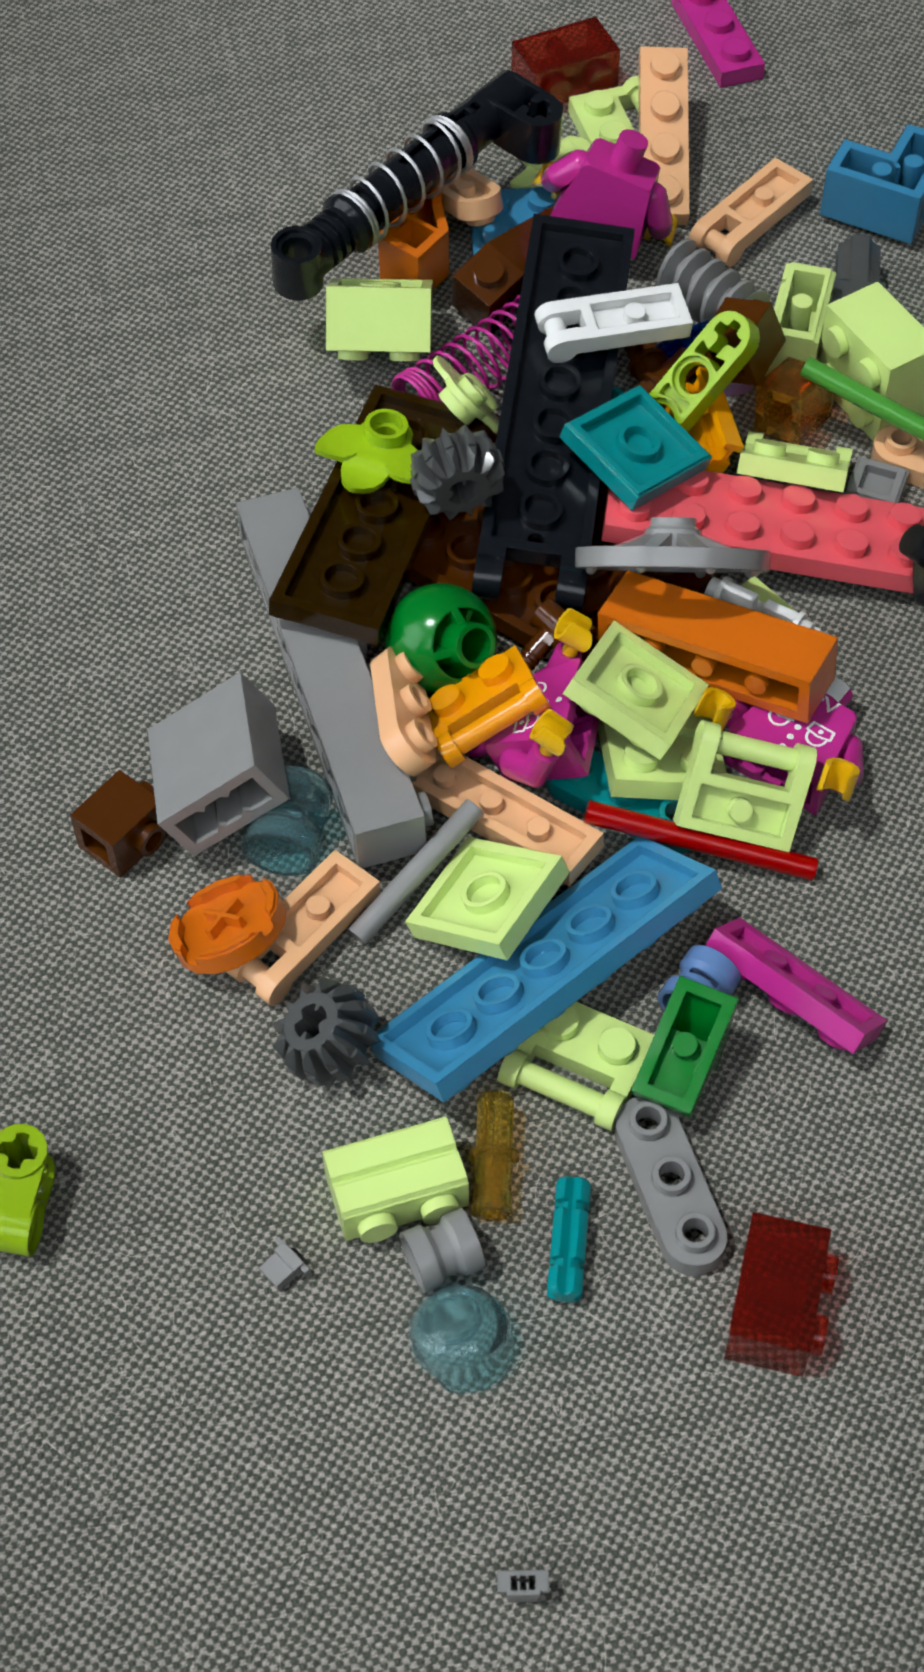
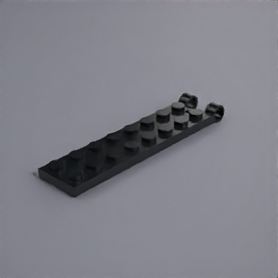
[471,214,635,613]

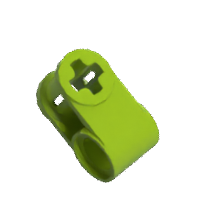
[0,1124,56,1257]

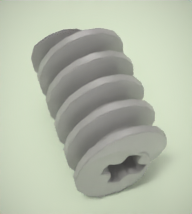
[656,239,770,328]

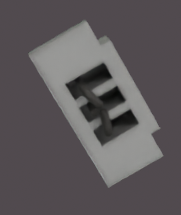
[259,1237,313,1292]
[497,1570,549,1603]

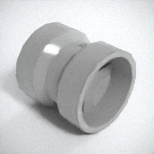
[400,1208,485,1293]

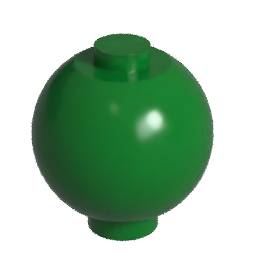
[385,583,498,696]

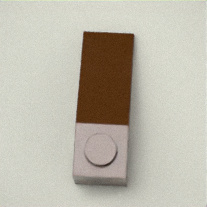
[452,205,554,336]

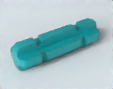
[547,1176,591,1303]

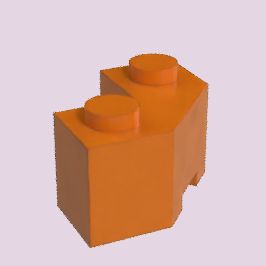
[378,186,449,290]

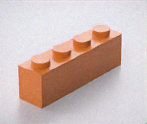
[597,570,838,724]

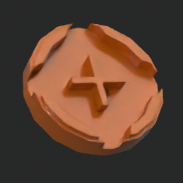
[168,875,287,974]

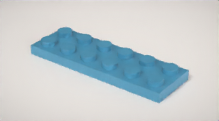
[370,837,722,1103]

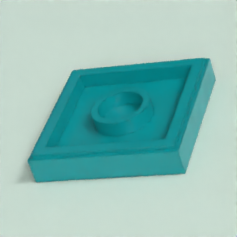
[560,385,712,511]

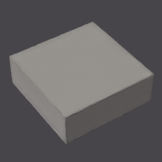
[844,456,909,503]

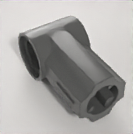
[831,234,885,303]

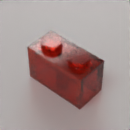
[511,16,620,105]
[724,1212,839,1377]

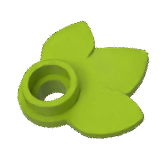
[314,409,418,494]

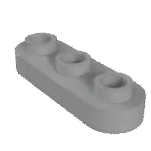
[615,1097,727,1276]

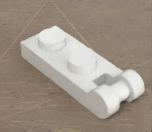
[534,283,693,363]

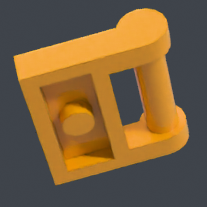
[429,645,551,769]

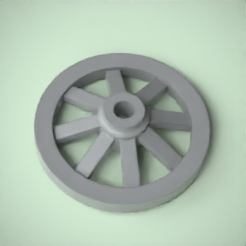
[575,517,770,578]

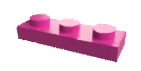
[671,0,765,88]
[705,918,888,1054]

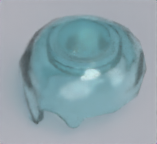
[409,1285,515,1394]

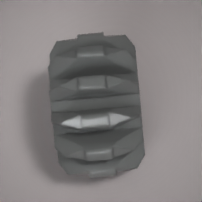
[410,424,505,520]
[272,977,381,1088]

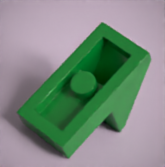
[631,976,739,1119]

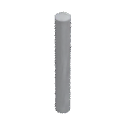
[347,799,484,945]

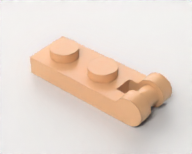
[689,157,813,267]
[226,850,381,1006]

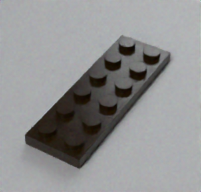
[269,384,475,645]

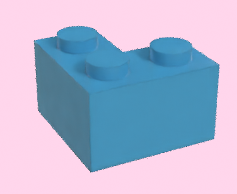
[820,124,924,244]

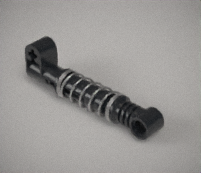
[270,70,563,301]

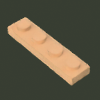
[638,46,690,225]
[412,747,604,887]

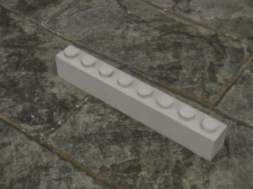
[236,487,434,869]

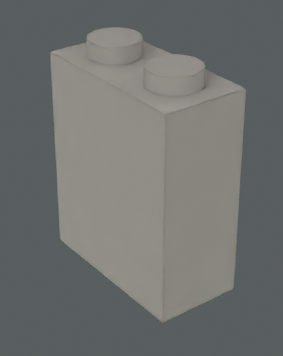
[148,672,290,856]

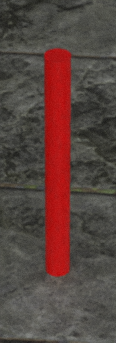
[583,800,818,881]

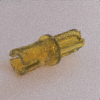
[469,1091,519,1221]

